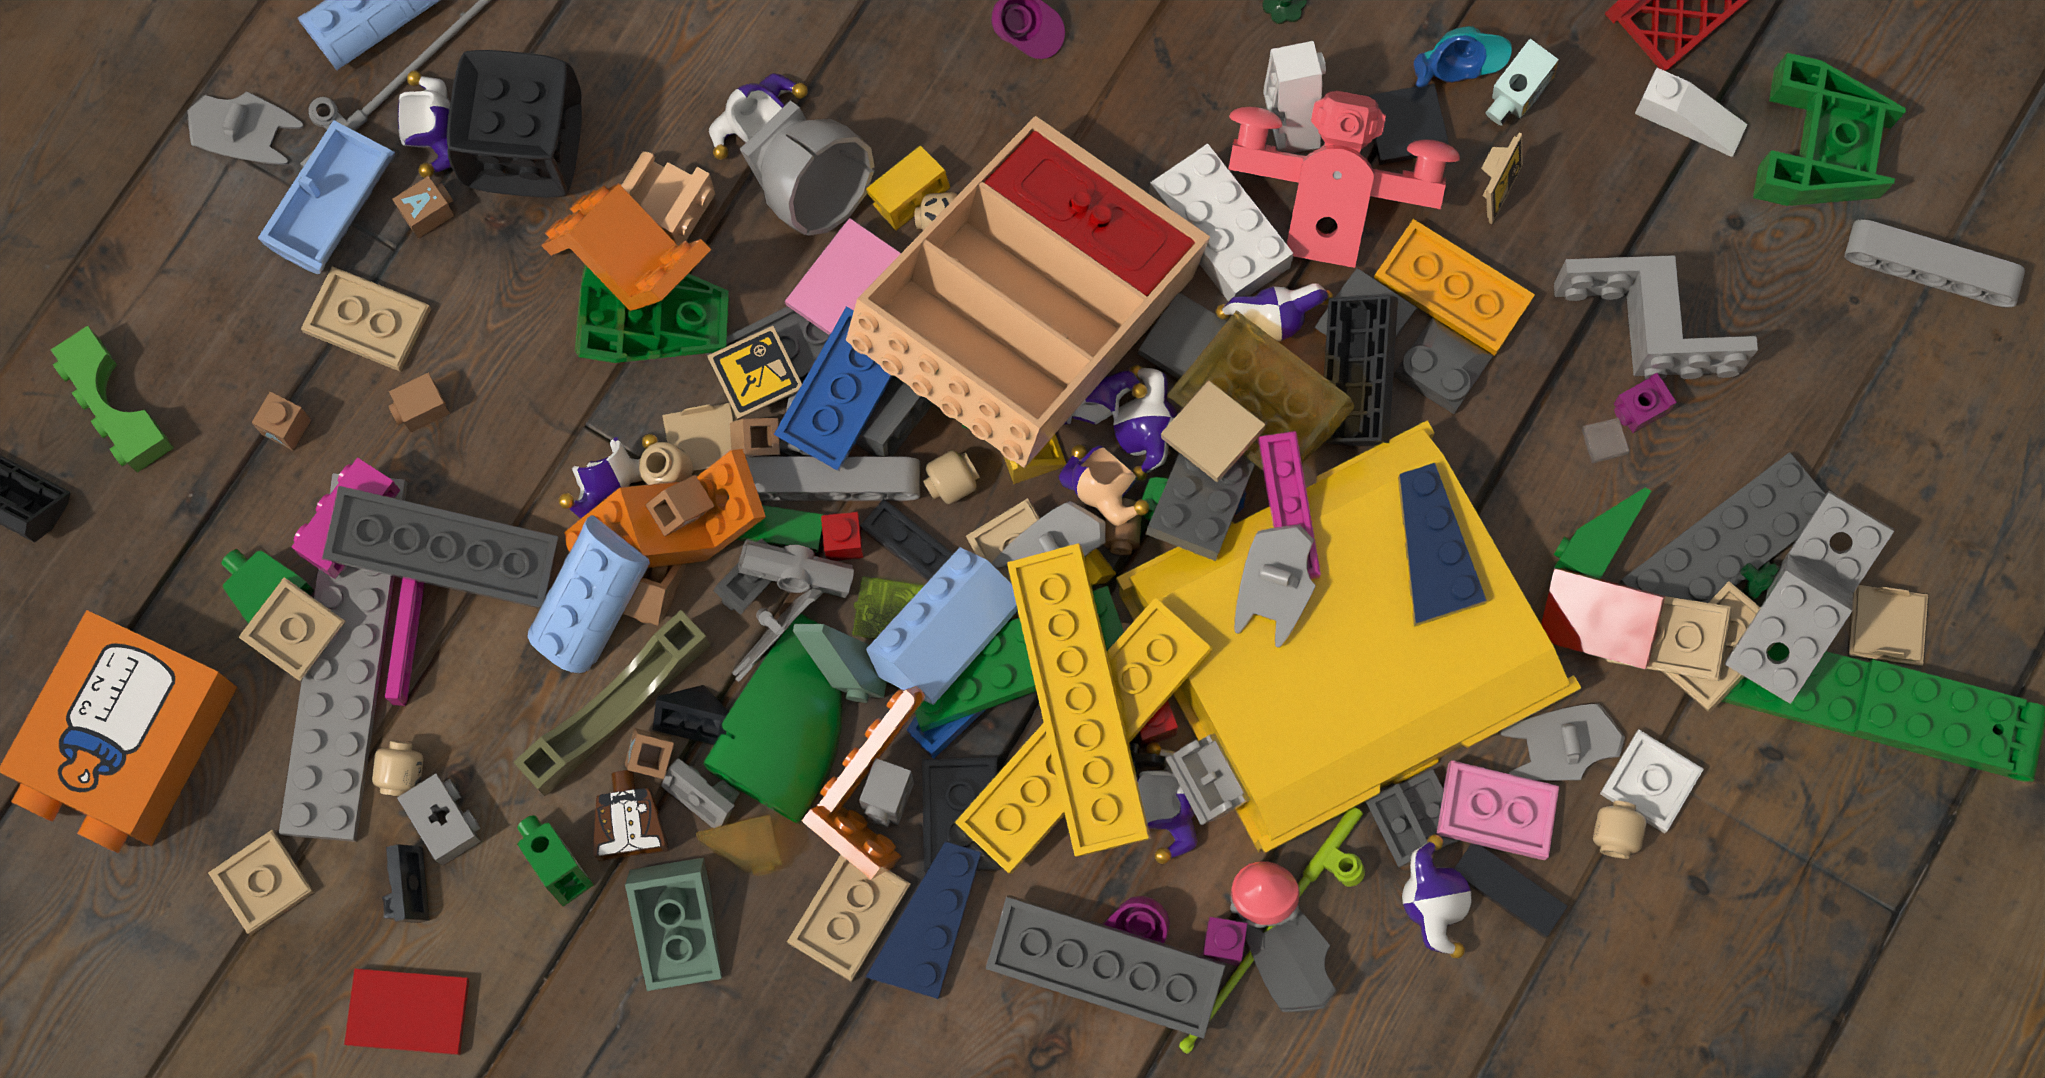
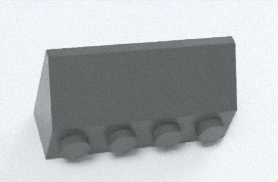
[855,375,934,457]

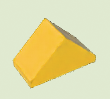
[1003,434,1066,484]

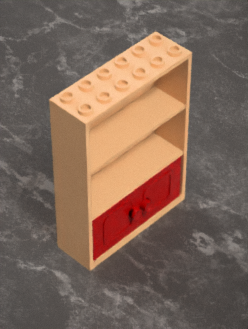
[846,116,1210,468]

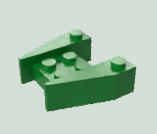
[1753,53,1906,206]

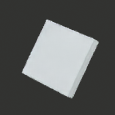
[1600,730,1703,833]

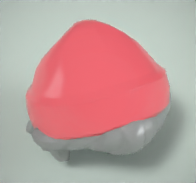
[1230,861,1300,928]

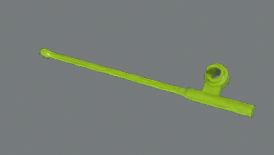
[1179,807,1365,1054]

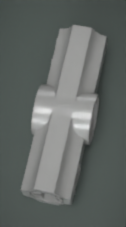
[738,540,854,598]

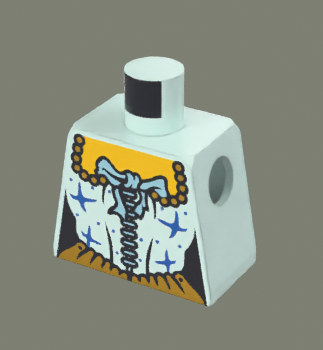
[1486,39,1559,126]

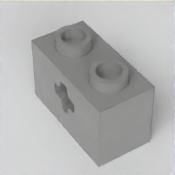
[859,758,914,827]
[397,774,481,866]

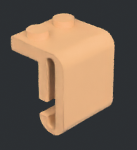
[621,151,715,246]

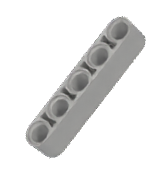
[1845,220,2025,308]
[746,457,920,501]

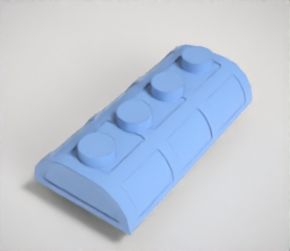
[298,0,440,70]
[258,120,395,274]
[528,515,650,673]

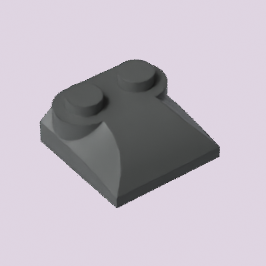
[1393,317,1493,414]

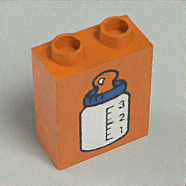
[0,610,237,854]

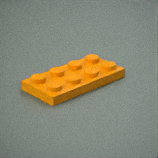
[1374,219,1535,356]

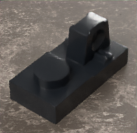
[382,844,430,923]

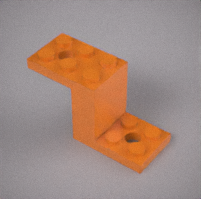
[541,183,711,311]
[564,449,766,568]

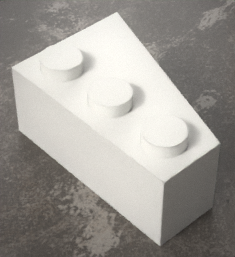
[1263,41,1326,154]

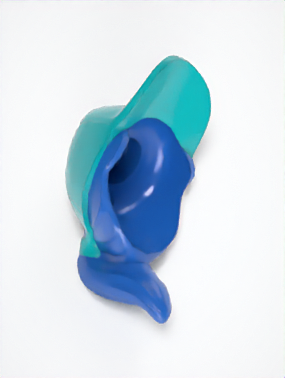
[1414,26,1512,87]

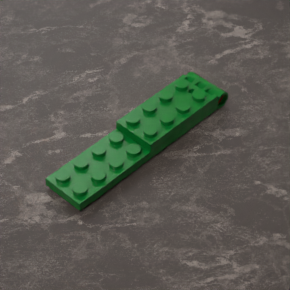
[1721,642,2045,782]

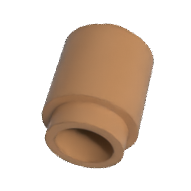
[1103,498,1142,555]

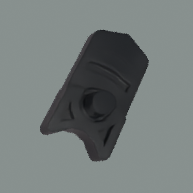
[1130,743,1166,776]

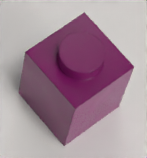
[1202,917,1247,966]

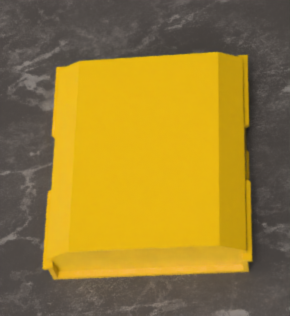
[1116,420,1581,853]

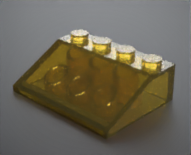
[1167,310,1354,471]

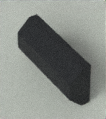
[1319,295,1398,446]
[0,455,71,543]

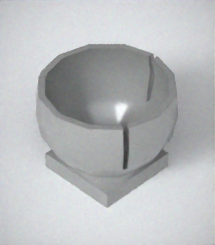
[740,101,874,236]

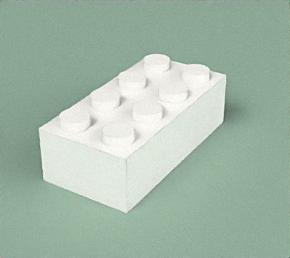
[1149,144,1294,301]

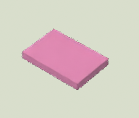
[785,218,901,335]
[1436,760,1559,860]

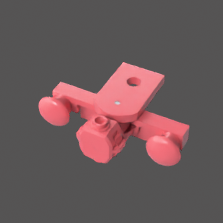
[1228,91,1460,268]

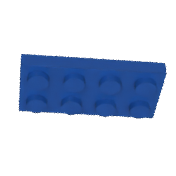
[774,306,893,471]

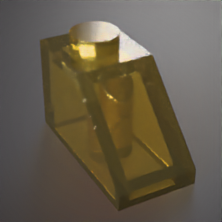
[696,815,782,876]

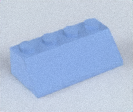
[866,547,1018,705]

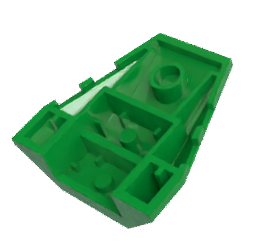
[575,263,729,363]

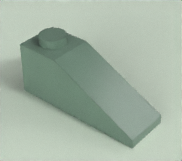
[793,624,887,703]

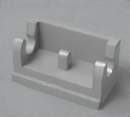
[1166,733,1250,825]

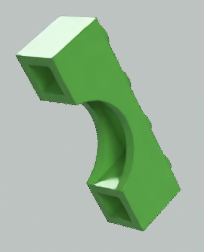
[51,326,174,472]

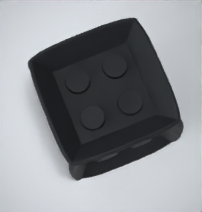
[447,50,582,198]

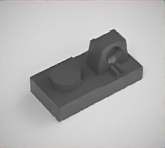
[713,538,773,615]

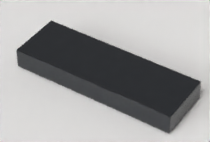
[860,498,954,582]
[1454,843,1568,938]

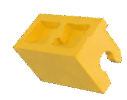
[866,145,950,230]

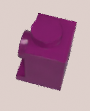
[1614,373,1677,433]

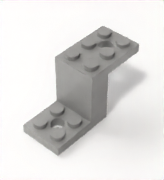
[1554,255,1758,380]
[1725,490,1894,704]

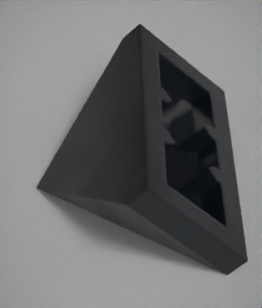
[652,685,729,745]

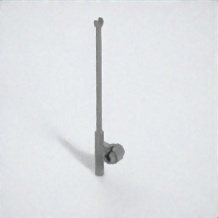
[300,0,491,167]

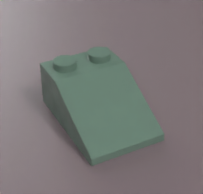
[625,857,722,991]

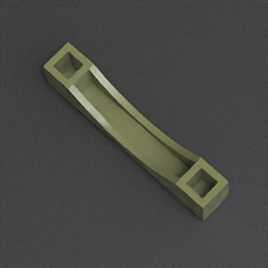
[513,610,711,796]

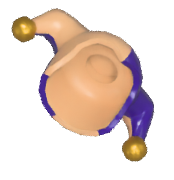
[1059,445,1149,526]

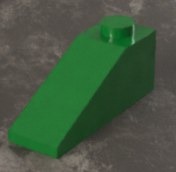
[1553,487,1651,579]

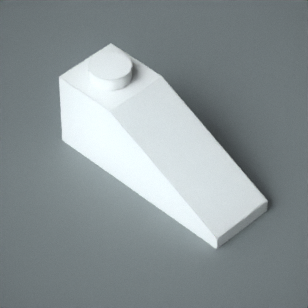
[1635,68,1747,157]

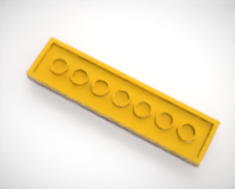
[1007,543,1151,857]
[955,597,1213,874]

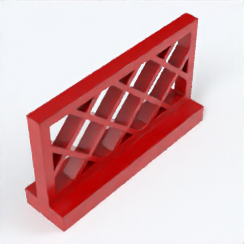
[1605,0,1748,71]

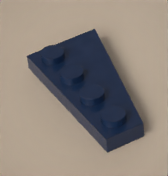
[1398,463,1487,627]
[866,842,982,999]

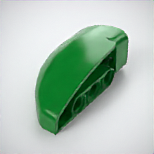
[703,613,842,824]

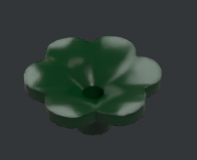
[1262,0,1306,24]
[1740,562,1779,600]

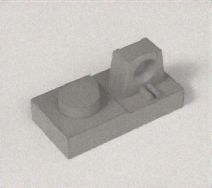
[661,758,739,832]

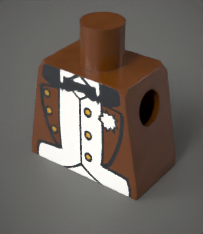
[593,770,669,861]

